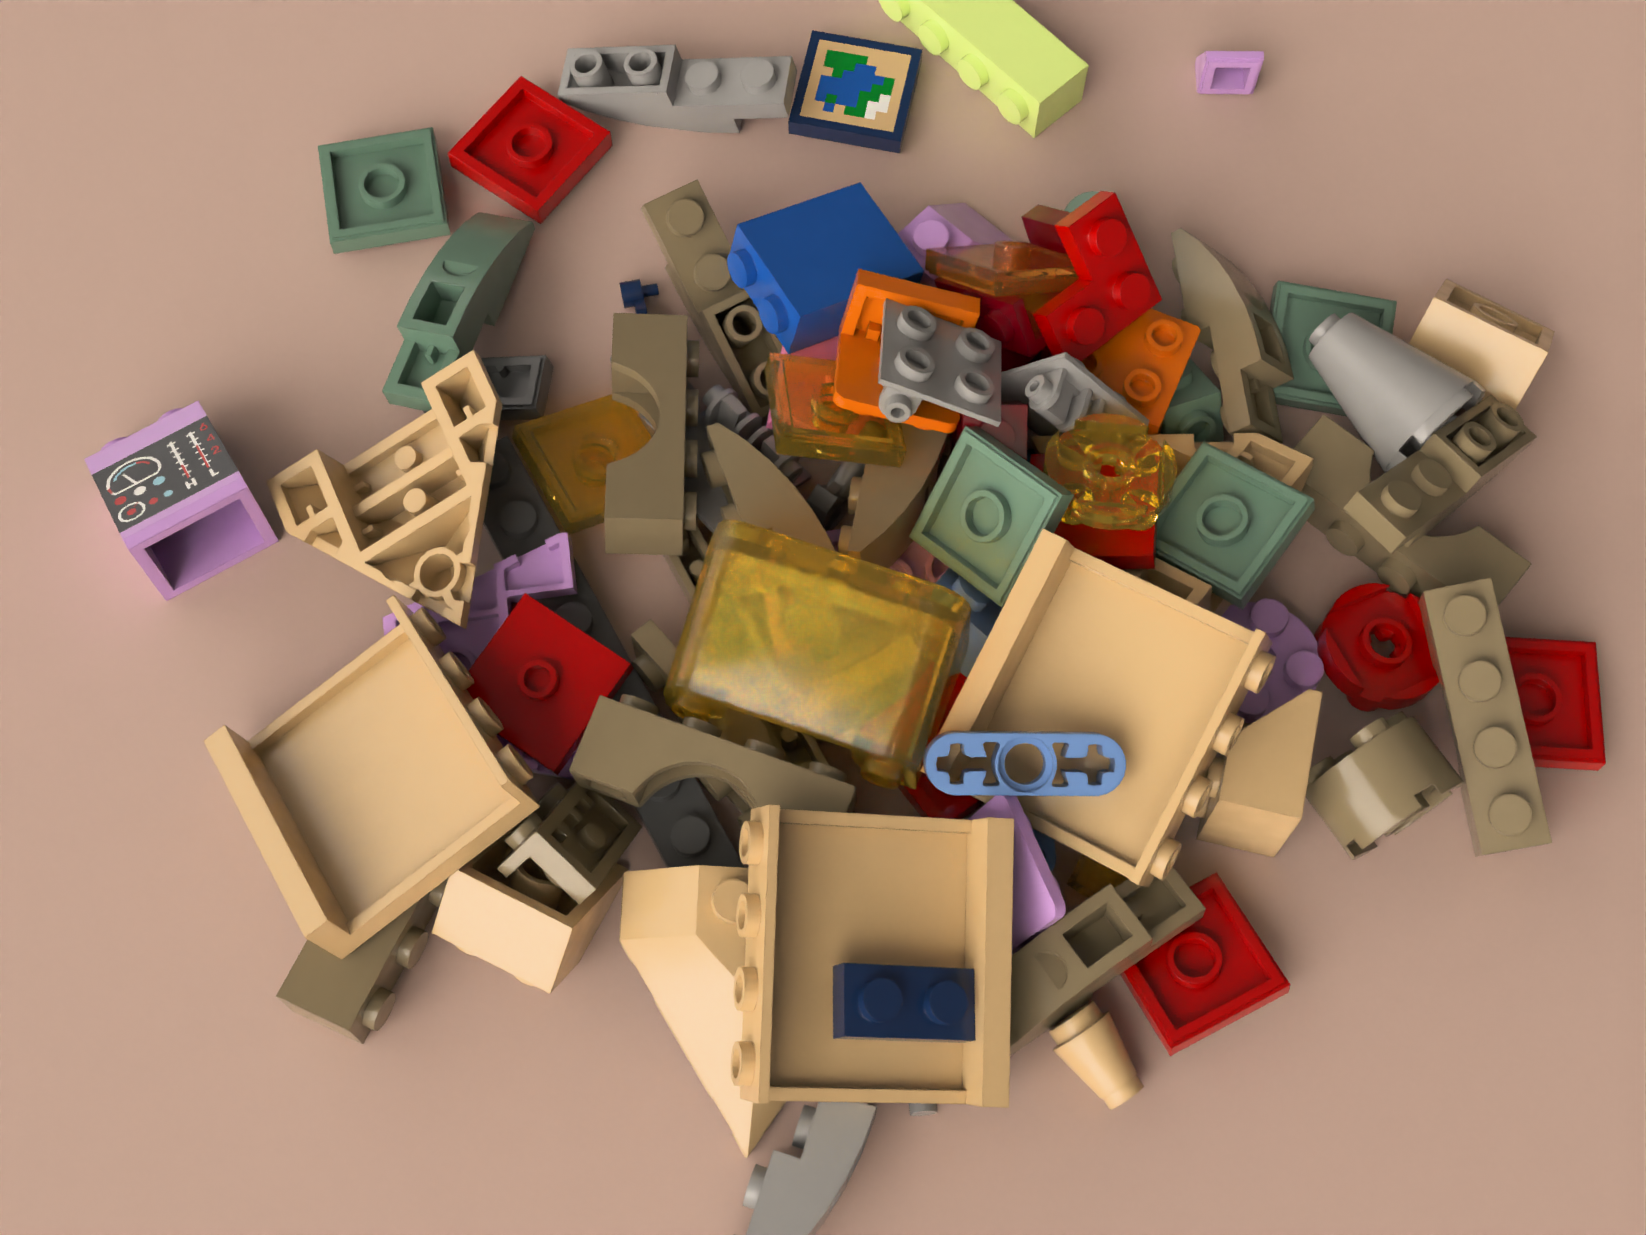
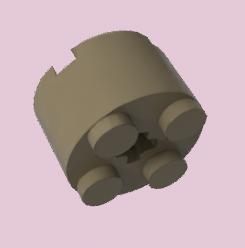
[1306,711,1464,860]

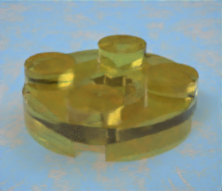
[1042,413,1177,531]

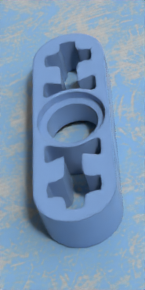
[923,731,1126,796]

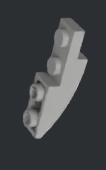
[558,45,797,133]
[733,1102,877,1235]

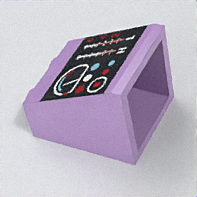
[84,401,279,601]

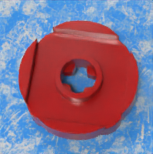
[1314,583,1439,712]

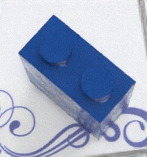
[727,182,924,354]

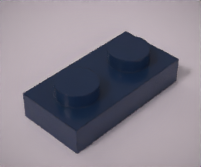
[833,963,976,1043]

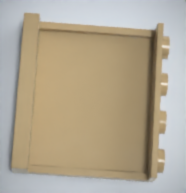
[920,529,1276,888]
[204,595,540,960]
[730,805,1014,1108]

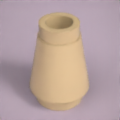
[1048,1000,1144,1110]

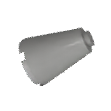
[1308,312,1486,473]

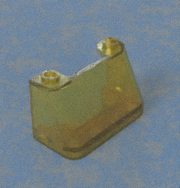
[663,520,971,790]

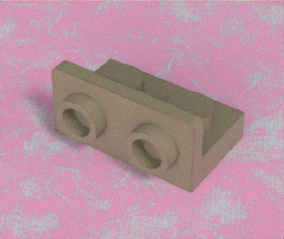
[497,782,642,905]

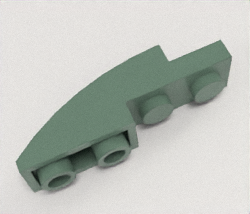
[382,212,535,412]

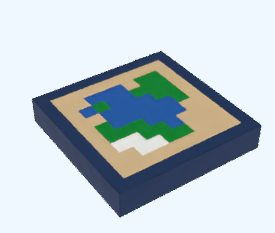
[788,30,923,153]

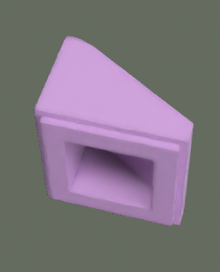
[1195,51,1264,94]

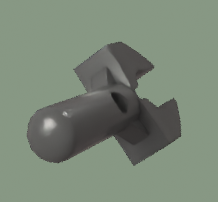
[806,426,886,531]

